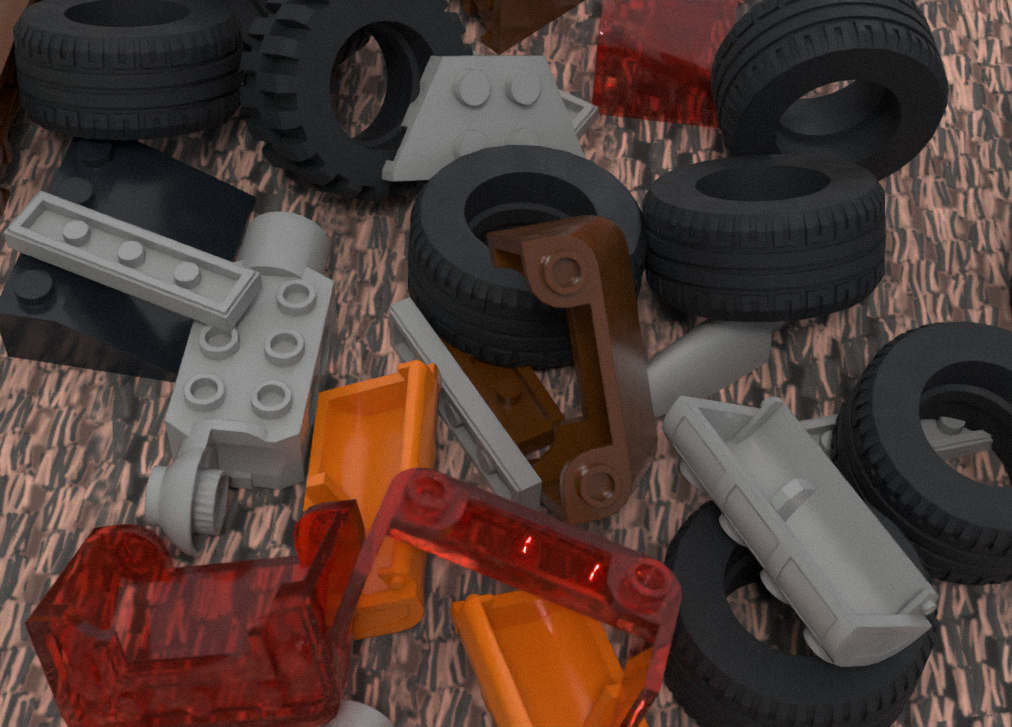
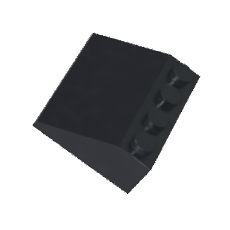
[0,136,256,383]

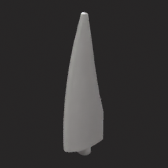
[646,319,782,418]

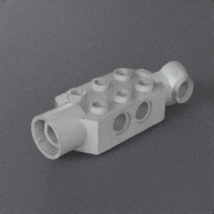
[144,211,338,557]

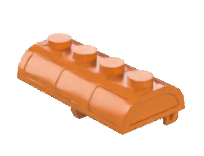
[288,360,442,641]
[449,580,649,727]

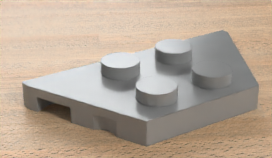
[382,55,586,182]

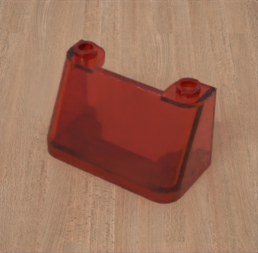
[592,0,745,128]
[25,499,366,727]

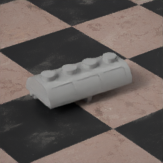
[662,395,939,667]

